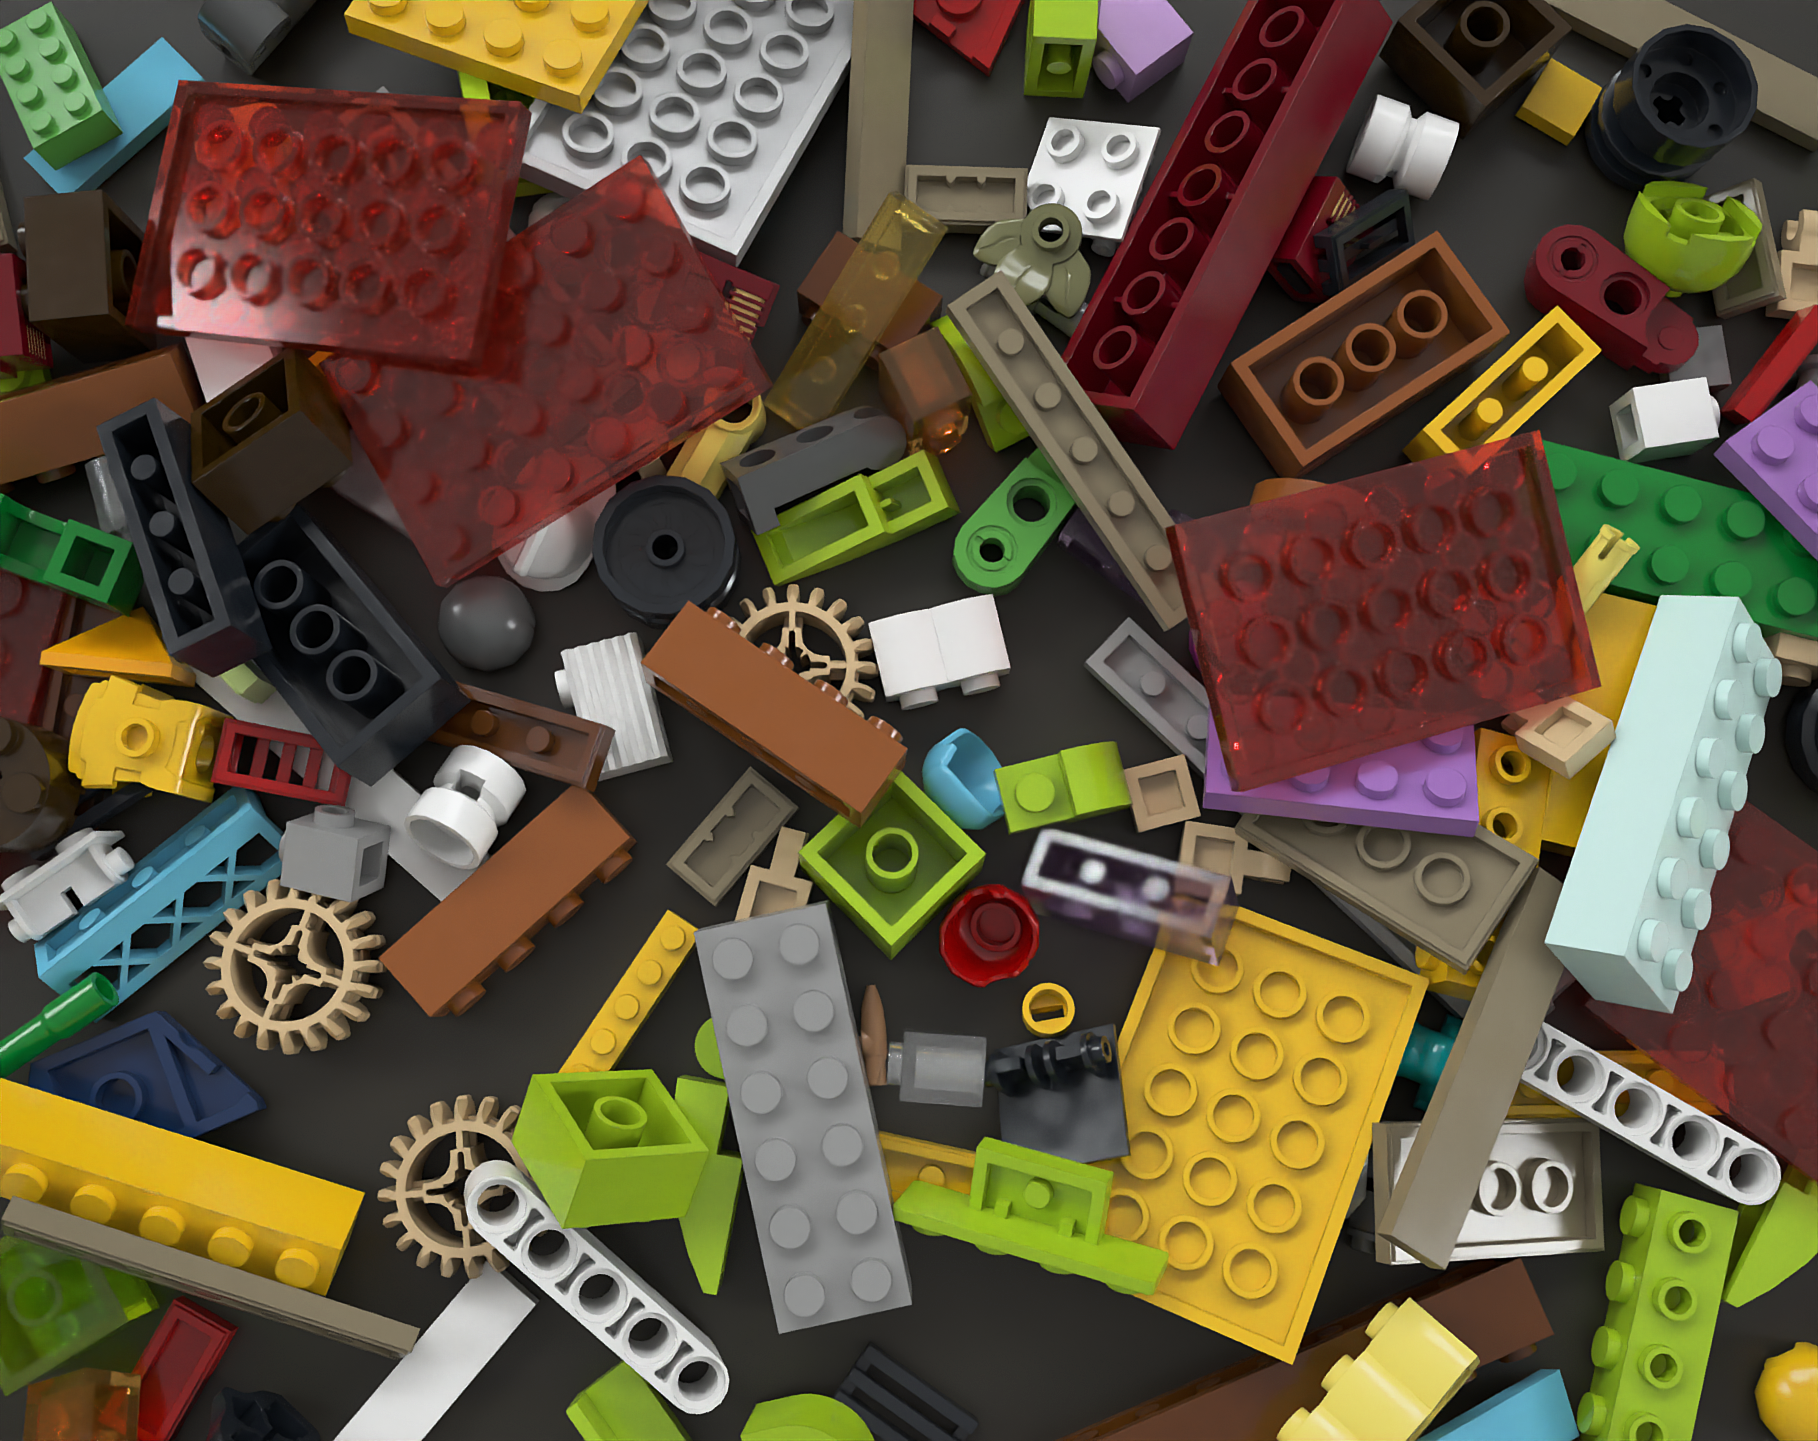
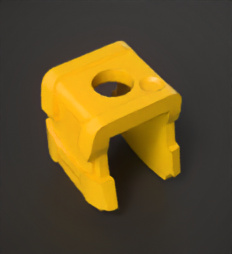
[68,675,234,803]

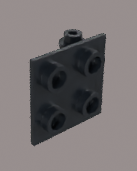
[980,1024,1131,1164]

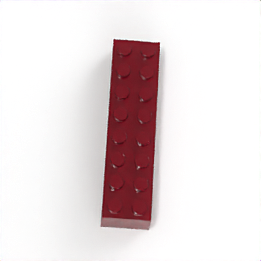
[1061,0,1393,450]

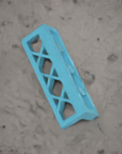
[34,786,284,1023]

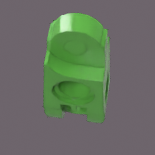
[952,448,1078,597]

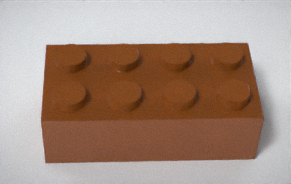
[1217,230,1510,479]

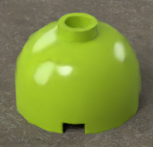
[1624,180,1762,297]

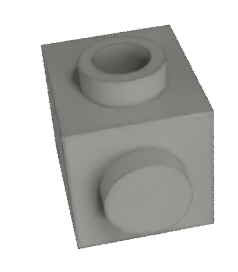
[279,805,391,903]

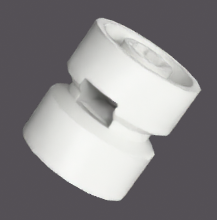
[1346,94,1459,201]
[404,745,526,870]

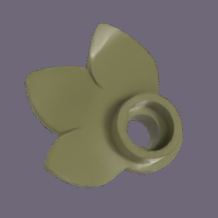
[973,203,1091,319]

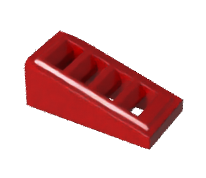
[210,717,352,806]

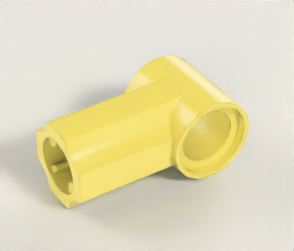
[667,375,767,499]

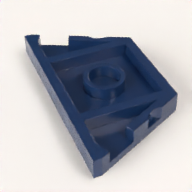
[28,1011,267,1139]

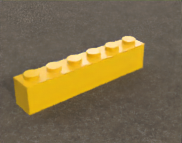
[0,1078,365,1296]

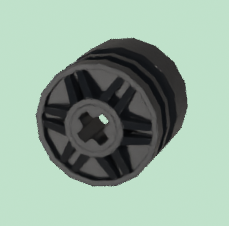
[1584,24,1758,193]

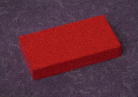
[1720,304,1818,425]
[104,1295,239,1441]

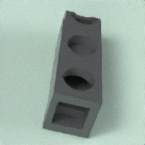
[720,405,907,535]

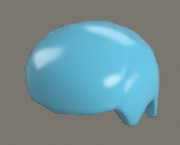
[922,728,1004,830]

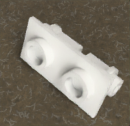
[0,828,135,943]

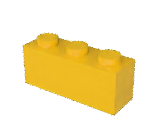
[1402,305,1602,494]

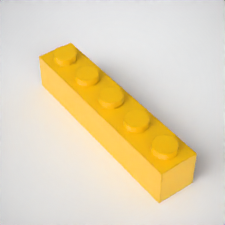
[558,910,699,1073]

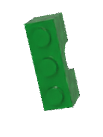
[0,493,144,617]

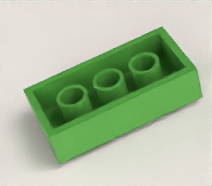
[0,2,123,171]

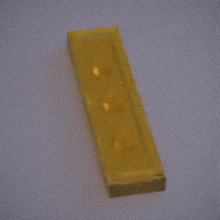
[763,190,948,430]

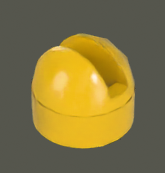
[1022,983,1075,1038]

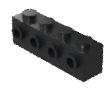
[96,397,272,678]

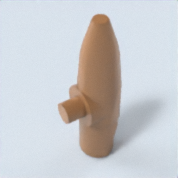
[859,985,888,1086]

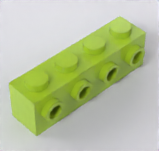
[1577,1183,1739,1441]

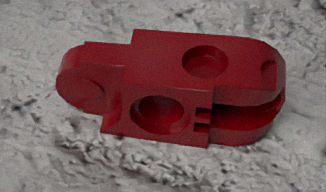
[1523,224,1699,374]

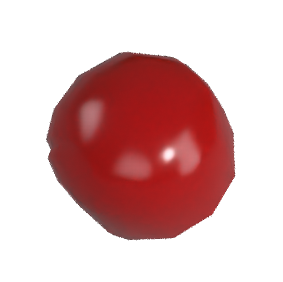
[939,884,1039,988]

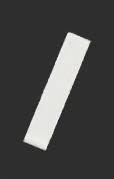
[1520,1022,1781,1205]
[464,1160,729,1414]

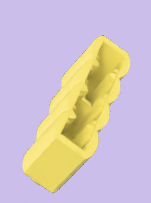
[1276,1297,1480,1441]

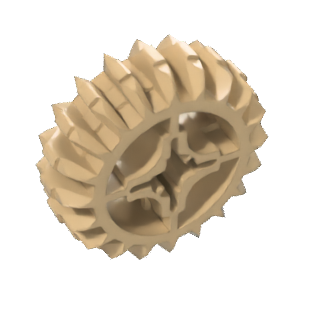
[729,584,879,719]
[203,879,388,1055]
[377,1094,548,1279]

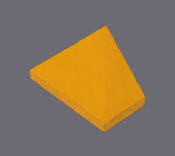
[40,606,196,687]

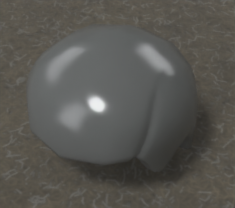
[437,575,536,673]

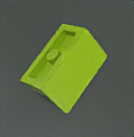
[566,1360,693,1441]

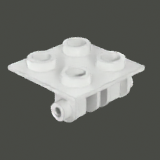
[1026,117,1161,257]

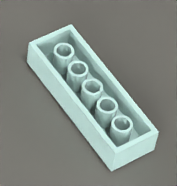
[1544,595,1782,1014]

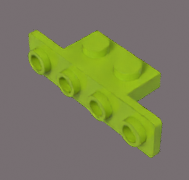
[893,1137,1169,1295]

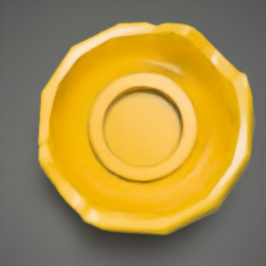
[1754,1342,1818,1441]

